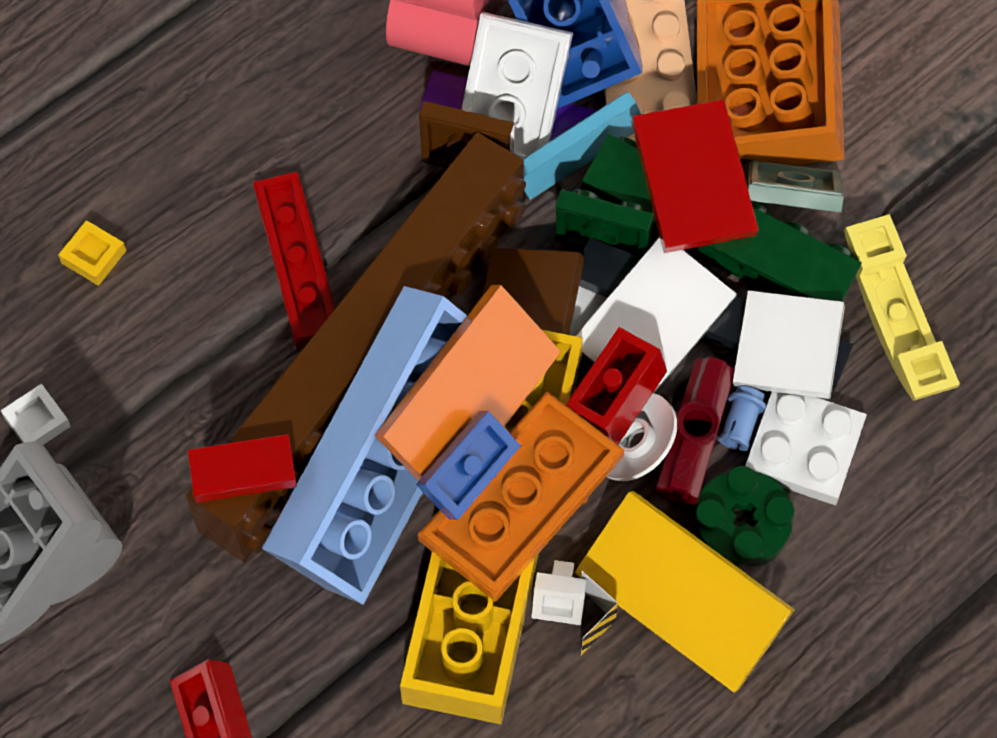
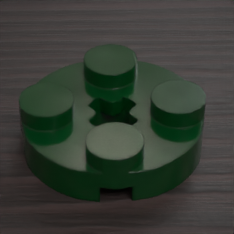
[695,466,795,567]

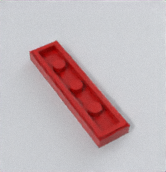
[253,171,335,350]

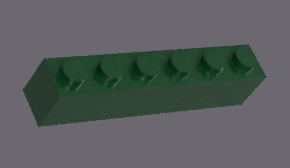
[580,134,862,302]

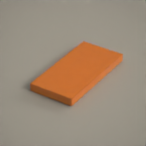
[374,285,561,481]
[418,392,625,602]

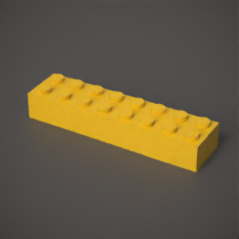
[400,330,583,725]

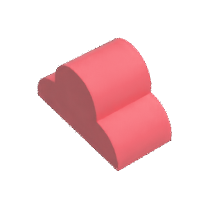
[386,0,504,66]

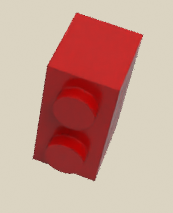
[566,327,667,445]

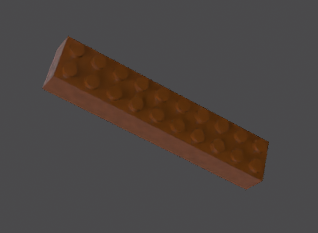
[186,132,526,563]

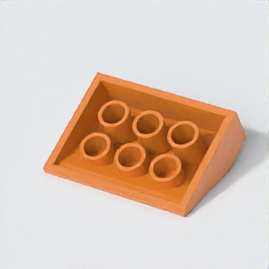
[697,0,845,165]

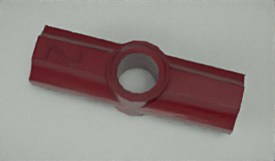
[656,357,735,506]

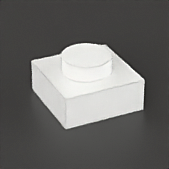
[1,384,71,445]

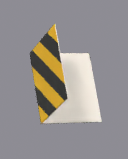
[581,571,618,655]

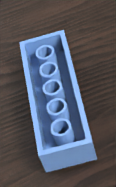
[262,286,467,605]

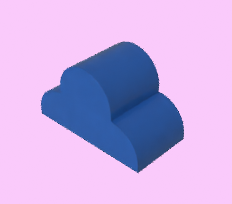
[508,0,643,108]

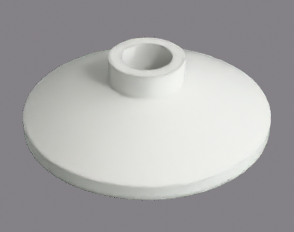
[606,393,677,481]

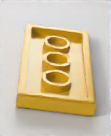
[574,491,795,693]

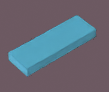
[523,92,641,200]

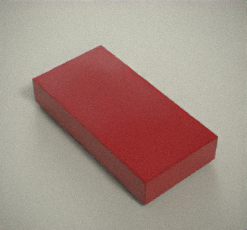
[188,434,297,503]

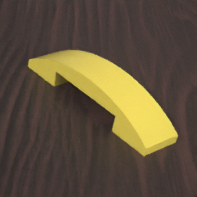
[844,214,960,401]

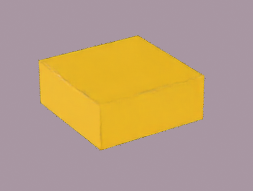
[58,220,126,286]

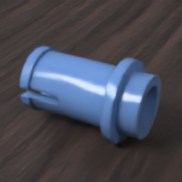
[718,386,766,451]

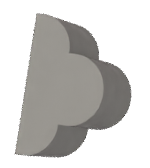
[0,442,122,644]

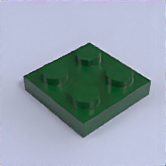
[556,189,654,258]

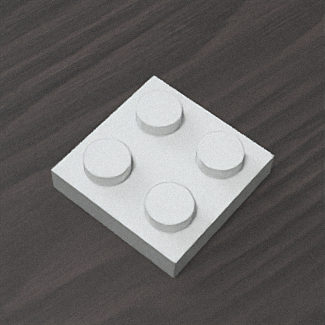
[745,392,867,506]

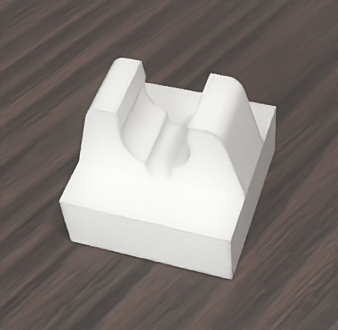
[531,560,587,625]

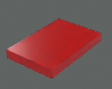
[631,99,759,253]

